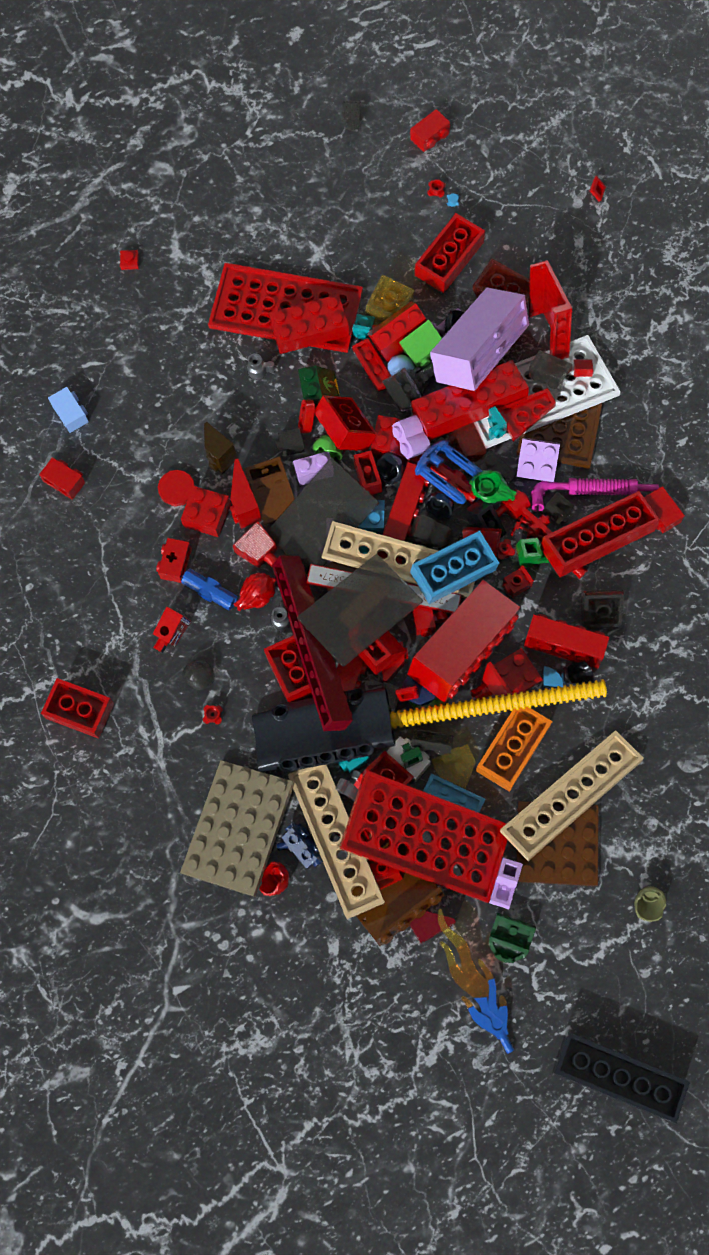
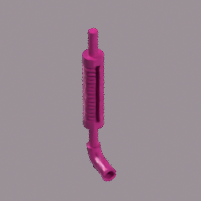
[530,478,659,512]

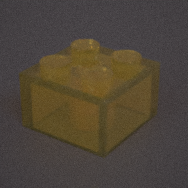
[366,274,414,321]

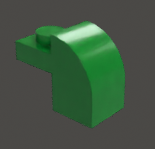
[516,538,550,567]

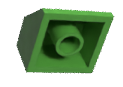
[399,320,442,369]

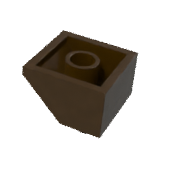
[204,421,238,474]

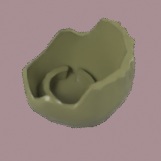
[634,886,666,922]

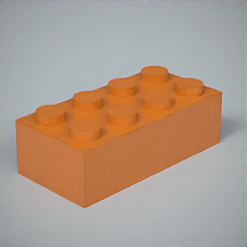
[476,707,553,792]

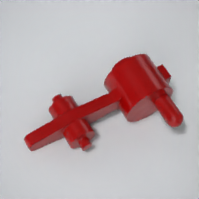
[495,489,552,536]

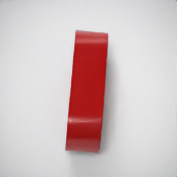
[298,400,315,433]

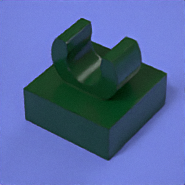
[400,742,423,769]

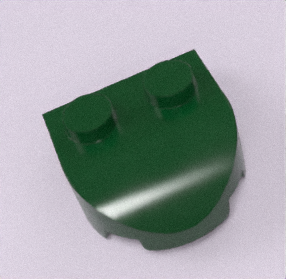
[489,913,536,963]

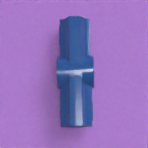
[181,568,238,611]

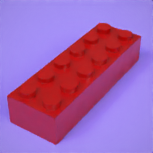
[411,360,529,441]
[540,491,660,577]

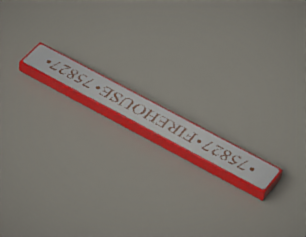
[307,564,461,614]

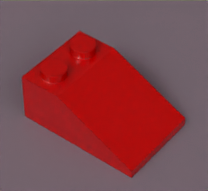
[371,415,431,465]
[229,459,262,529]

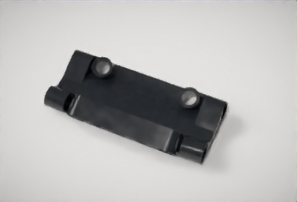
[252,687,396,772]

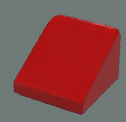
[574,359,593,377]
[395,685,419,702]

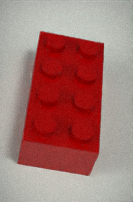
[415,213,485,293]
[269,294,349,354]
[524,614,609,669]

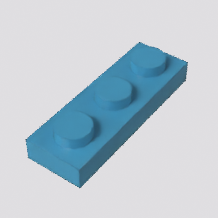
[423,773,485,813]

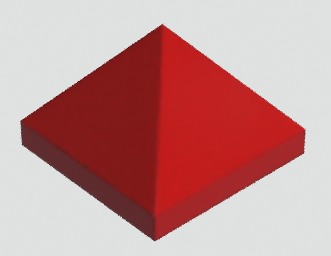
[588,176,606,202]

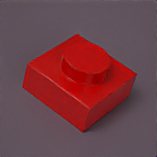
[120,250,139,270]

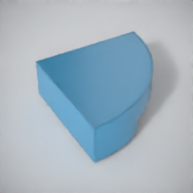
[543,666,563,687]

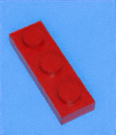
[352,338,394,392]

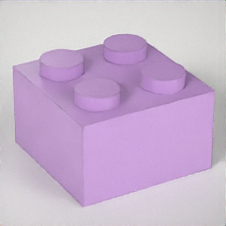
[516,438,560,482]

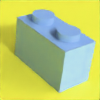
[48,387,88,433]

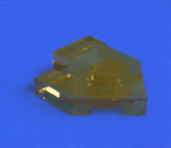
[432,744,476,789]

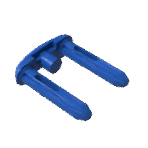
[415,440,483,504]

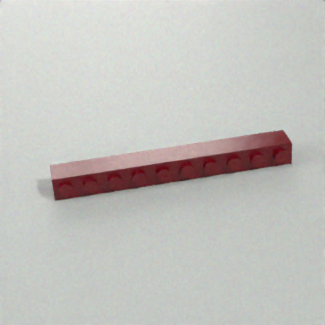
[272,555,353,731]

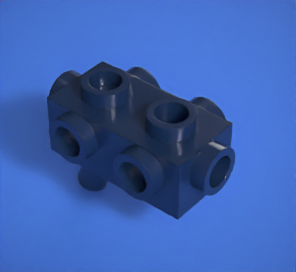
[277,822,323,869]

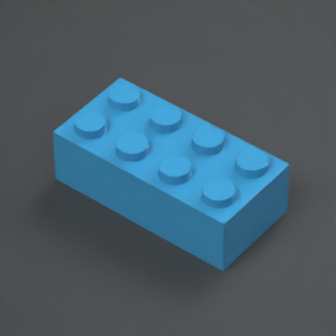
[410,531,499,604]

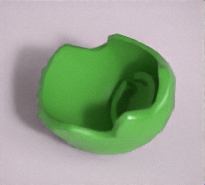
[313,435,343,460]

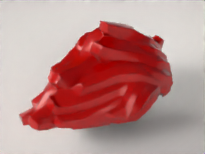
[234,573,276,611]

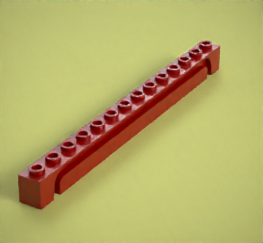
[336,462,430,691]

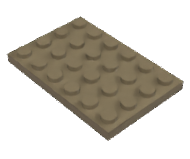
[180,760,294,897]

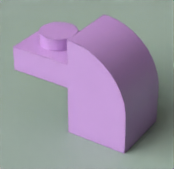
[489,858,523,909]

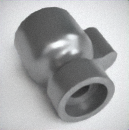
[247,353,275,380]
[271,601,290,631]
[335,770,361,803]

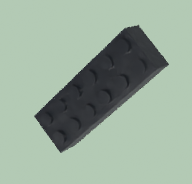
[552,1032,690,1124]

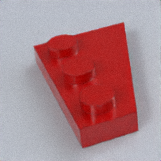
[498,388,556,442]

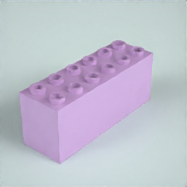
[430,288,529,391]

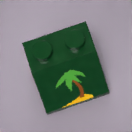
[298,366,340,409]

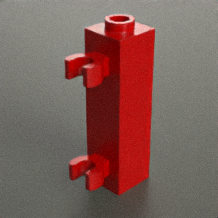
[406,582,447,637]

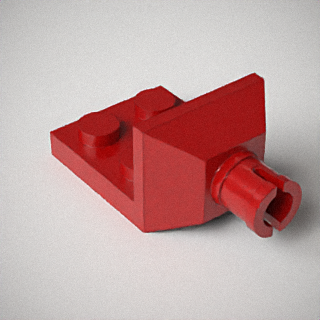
[470,648,543,701]

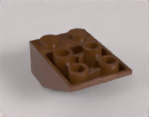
[244,456,299,525]

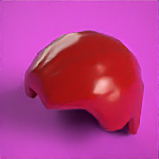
[259,861,290,896]

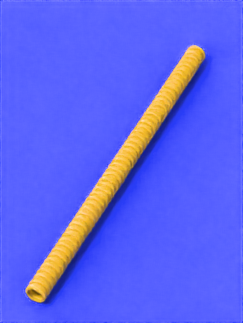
[390,679,607,729]

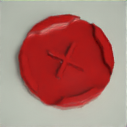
[158,470,195,506]

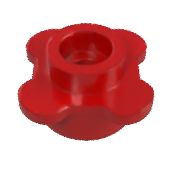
[427,179,446,197]
[497,539,515,560]
[203,705,223,724]

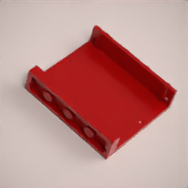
[529,260,572,362]

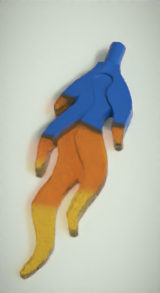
[438,909,514,1054]

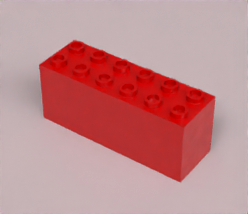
[407,580,520,703]

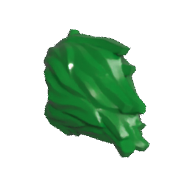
[469,470,516,503]

